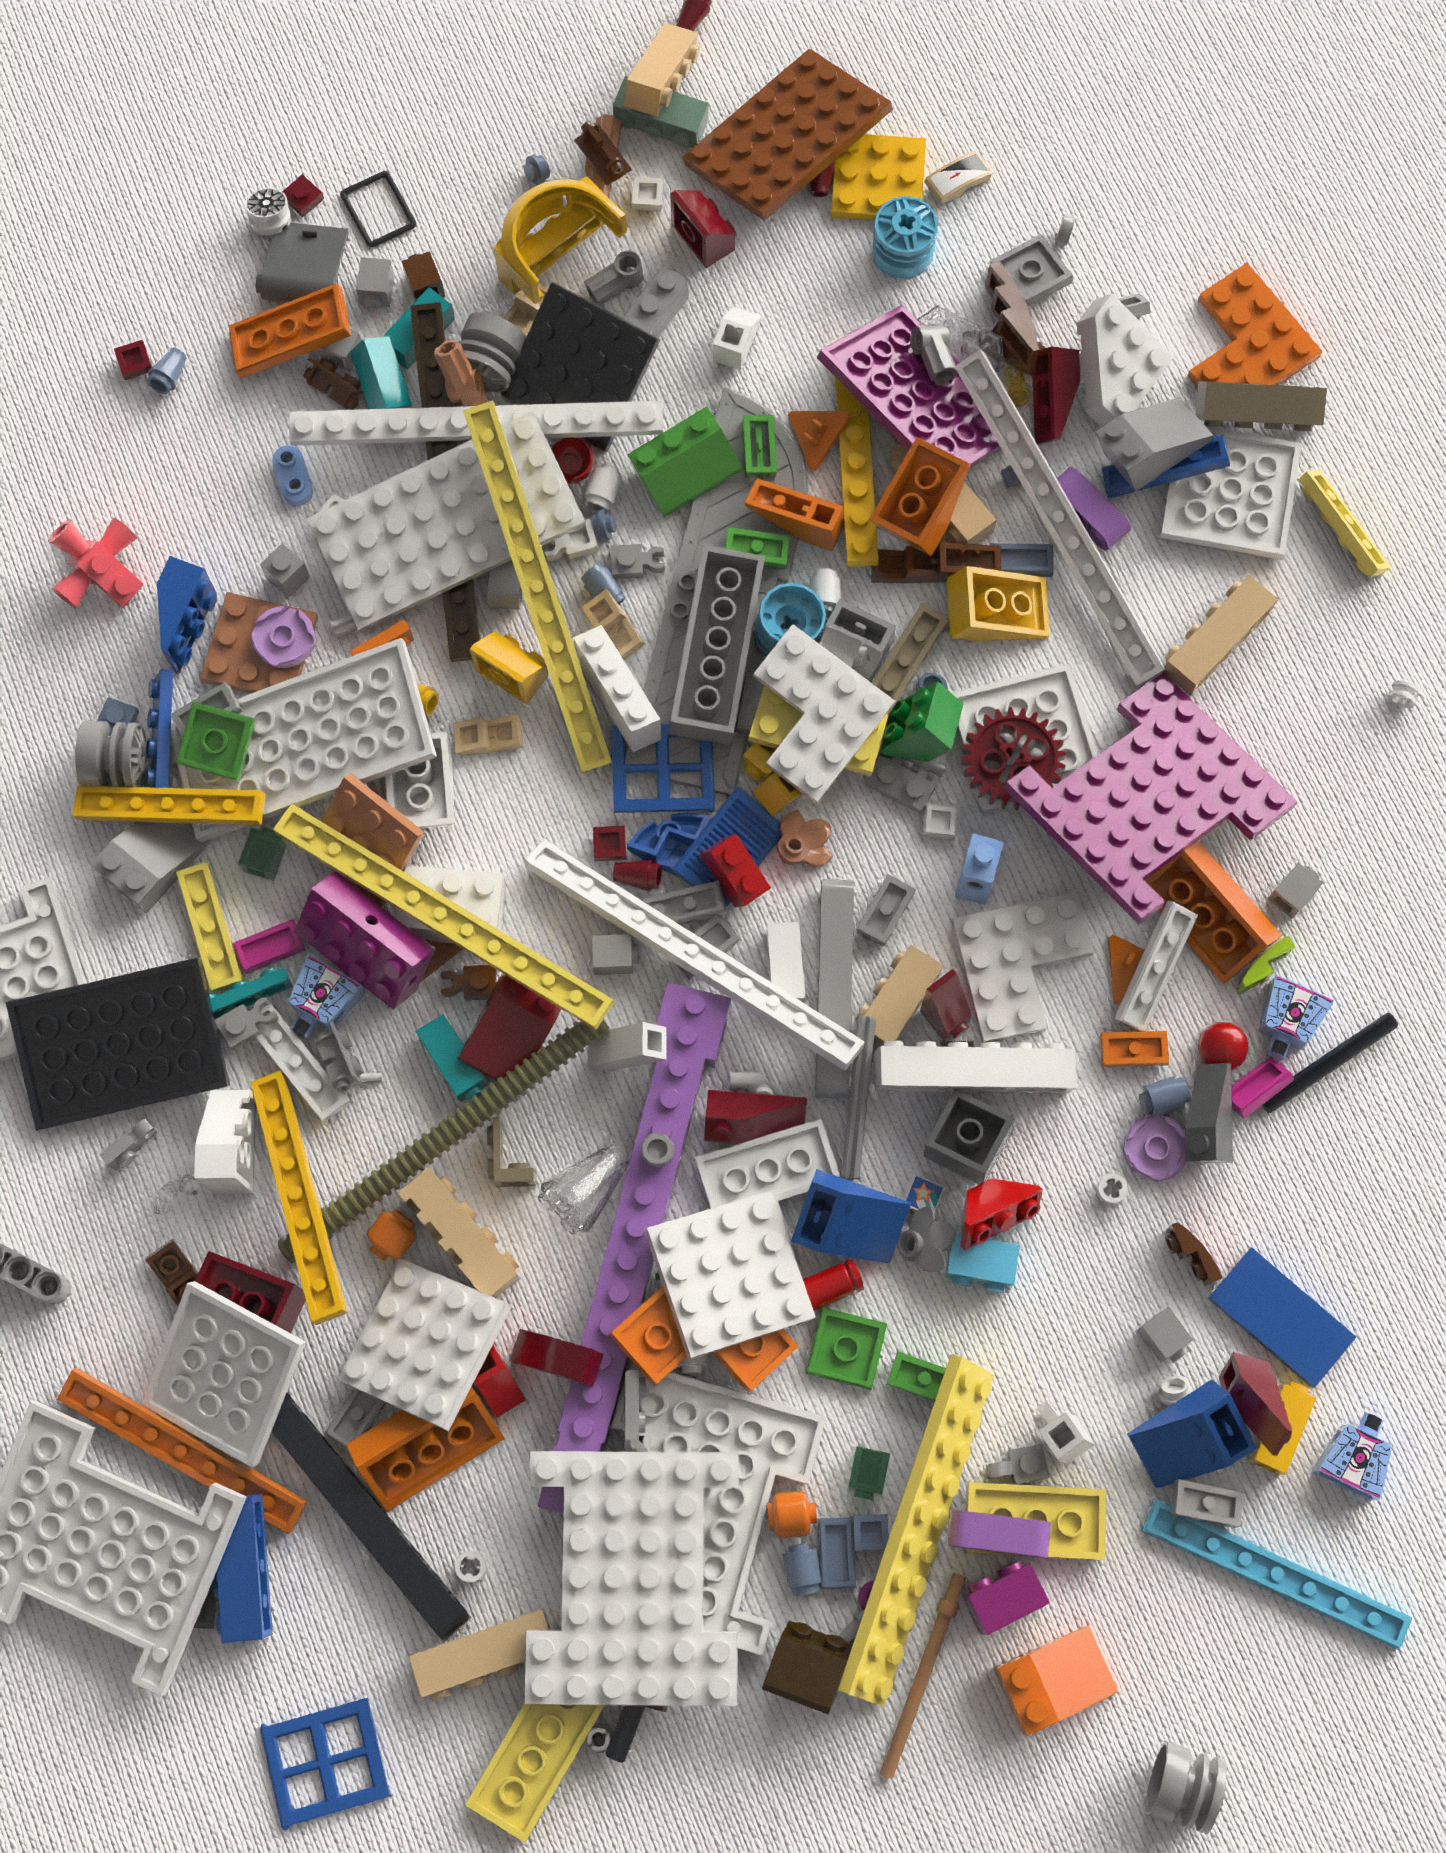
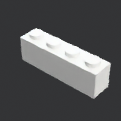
[573,625,661,752]

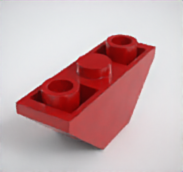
[960,1178,1043,1251]
[474,1343,527,1418]

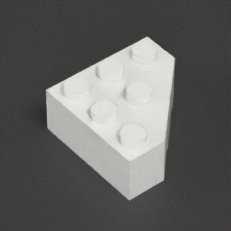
[1076,293,1174,428]
[189,1090,256,1194]

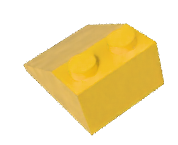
[947,566,1050,641]

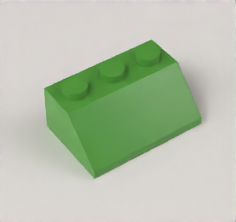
[627,406,744,517]

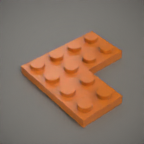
[1187,262,1323,388]
[609,1286,799,1393]

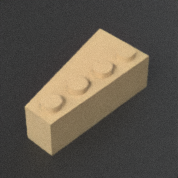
[397,1167,520,1298]

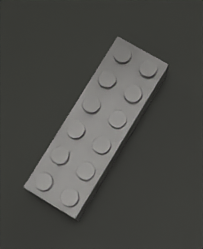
[668,544,765,745]

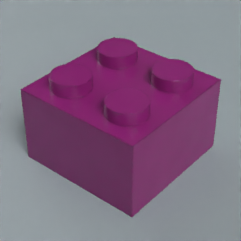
[962,1561,1050,1635]

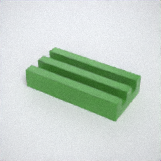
[742,415,777,478]

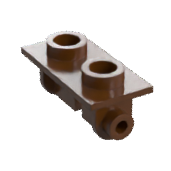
[574,121,632,185]
[303,357,364,410]

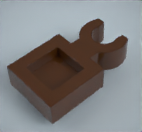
[441,965,497,1000]

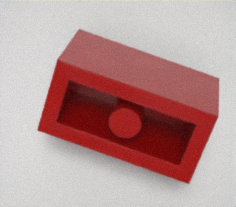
[700,834,771,908]

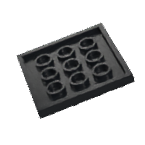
[501,282,661,452]

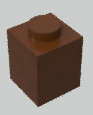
[401,251,445,301]

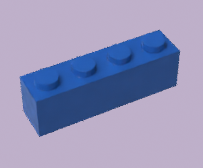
[213,1494,273,1643]

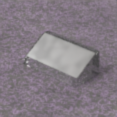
[734,671,764,735]

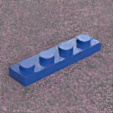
[1102,434,1230,499]
[144,669,173,788]

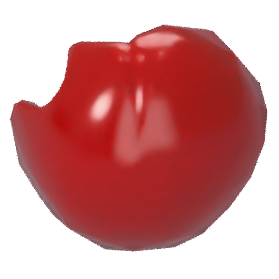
[551,437,594,484]
[1198,1022,1248,1071]

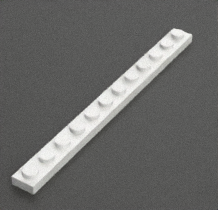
[954,349,1166,686]
[289,401,663,446]
[525,840,865,1071]

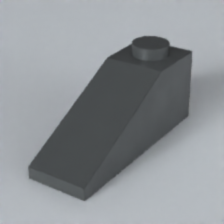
[1185,1063,1233,1164]

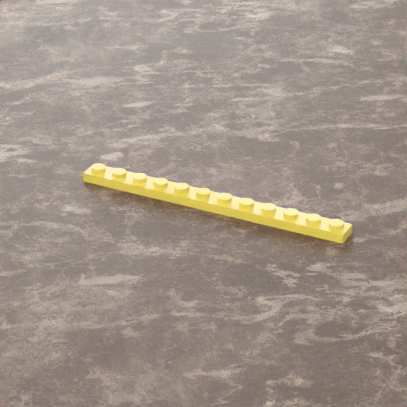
[463,401,612,773]
[273,804,614,1030]

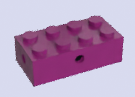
[294,871,435,1010]

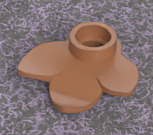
[777,810,833,867]

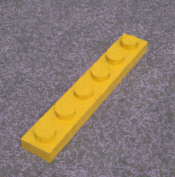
[72,786,266,825]

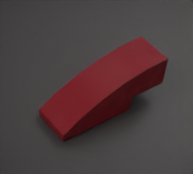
[509,1329,604,1387]

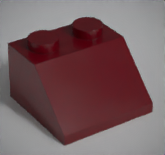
[670,190,737,268]

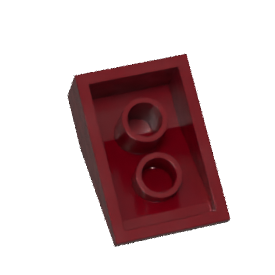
[457,974,561,1082]
[195,1251,306,1334]

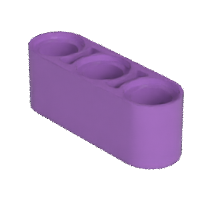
[1057,467,1131,551]
[948,1510,1051,1558]

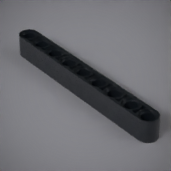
[271,1392,471,1642]

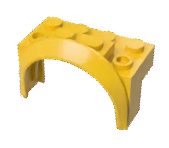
[493,176,627,304]

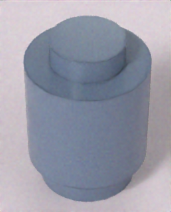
[1139,1076,1191,1117]
[782,1543,822,1596]

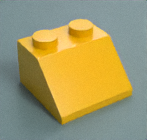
[470,631,549,705]

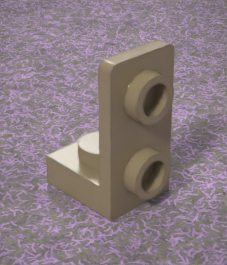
[487,1117,536,1188]

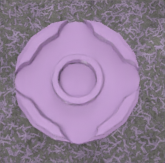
[251,606,316,669]
[1123,1115,1187,1182]

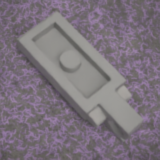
[624,1370,648,1452]

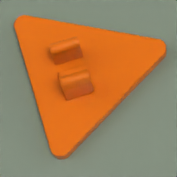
[788,411,851,471]
[1108,935,1145,1005]

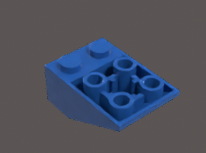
[157,556,217,674]
[791,1169,911,1264]
[1127,1379,1257,1489]

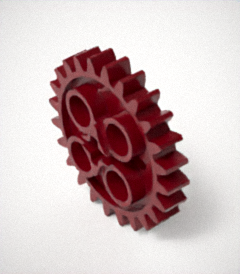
[961,707,1066,810]

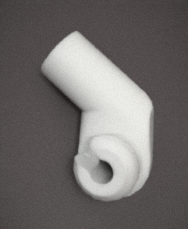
[730,1072,774,1095]

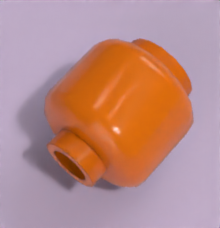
[367,1209,417,1261]
[767,1491,817,1539]

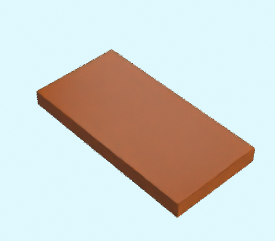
[228,283,351,379]

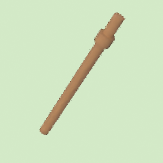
[880,1572,966,1779]

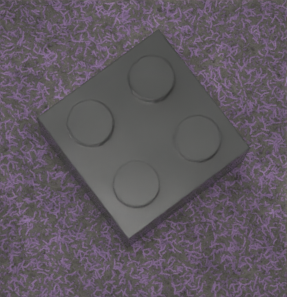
[924,1089,1015,1184]

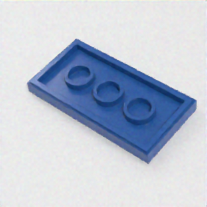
[1208,1247,1357,1389]

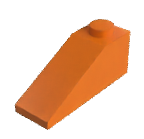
[745,478,844,551]

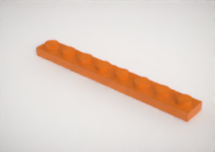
[57,1368,308,1534]

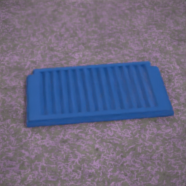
[671,786,782,907]

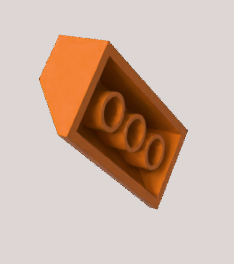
[1145,840,1282,984]
[346,1384,505,1512]

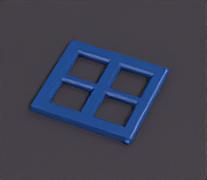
[611,724,715,813]
[259,1697,391,1831]

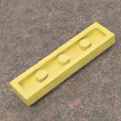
[1298,470,1391,577]
[176,862,243,993]

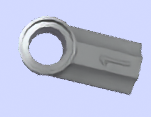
[584,250,643,306]
[910,326,958,385]

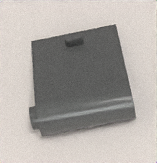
[255,223,349,302]

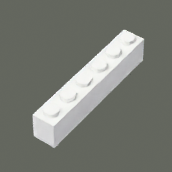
[874,1041,1077,1093]

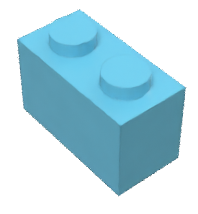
[945,1234,1020,1293]

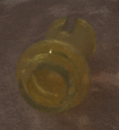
[1004,365,1031,407]

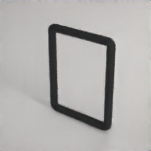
[340,171,417,247]

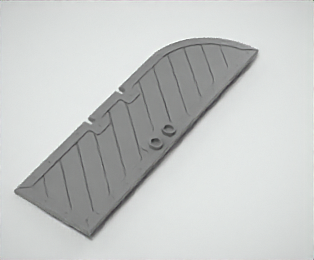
[625,387,808,796]

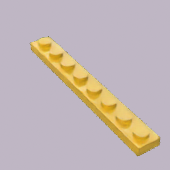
[835,377,878,567]
[251,1070,348,1325]

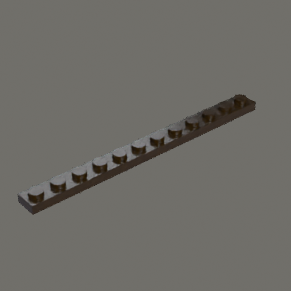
[410,302,480,662]

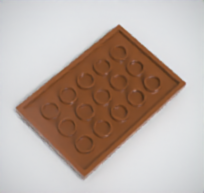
[682,48,893,221]

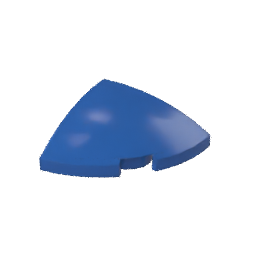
[627,813,711,877]

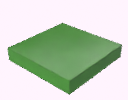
[176,701,256,781]
[806,1307,887,1390]

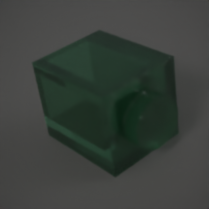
[238,827,287,881]
[847,1446,890,1501]

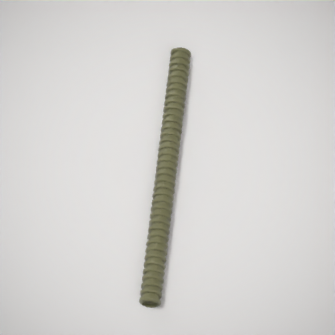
[278,1019,610,1265]

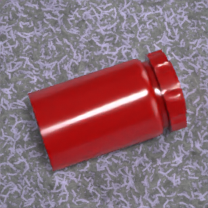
[802,1259,864,1311]

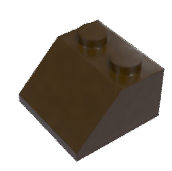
[762,1620,853,1715]

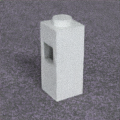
[766,922,806,1004]
[587,1022,666,1071]

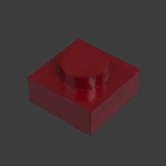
[282,174,324,218]
[114,339,152,380]
[593,825,627,862]

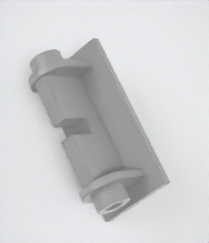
[315,1021,364,1092]

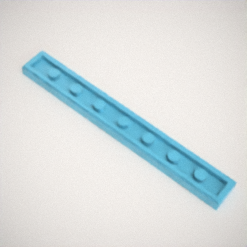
[1141,1499,1413,1650]

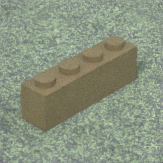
[1195,381,1327,431]

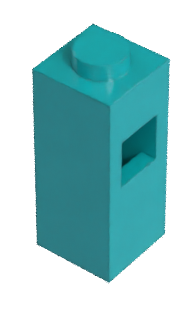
[382,287,455,370]
[350,336,412,409]
[415,1014,488,1102]

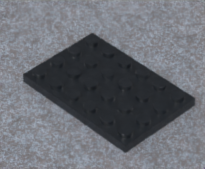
[5,957,230,1131]

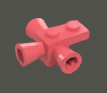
[48,518,143,609]

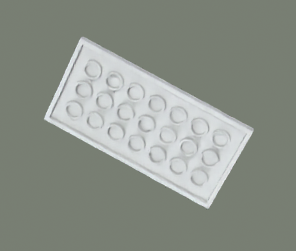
[306,410,586,632]
[171,638,437,842]

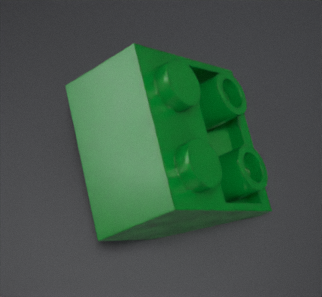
[880,681,964,762]

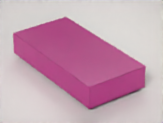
[233,919,306,974]
[1231,1056,1294,1119]

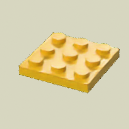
[831,134,926,221]

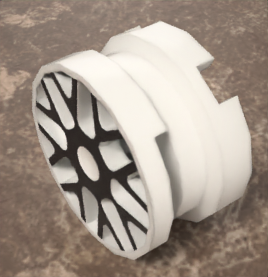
[246,188,291,235]

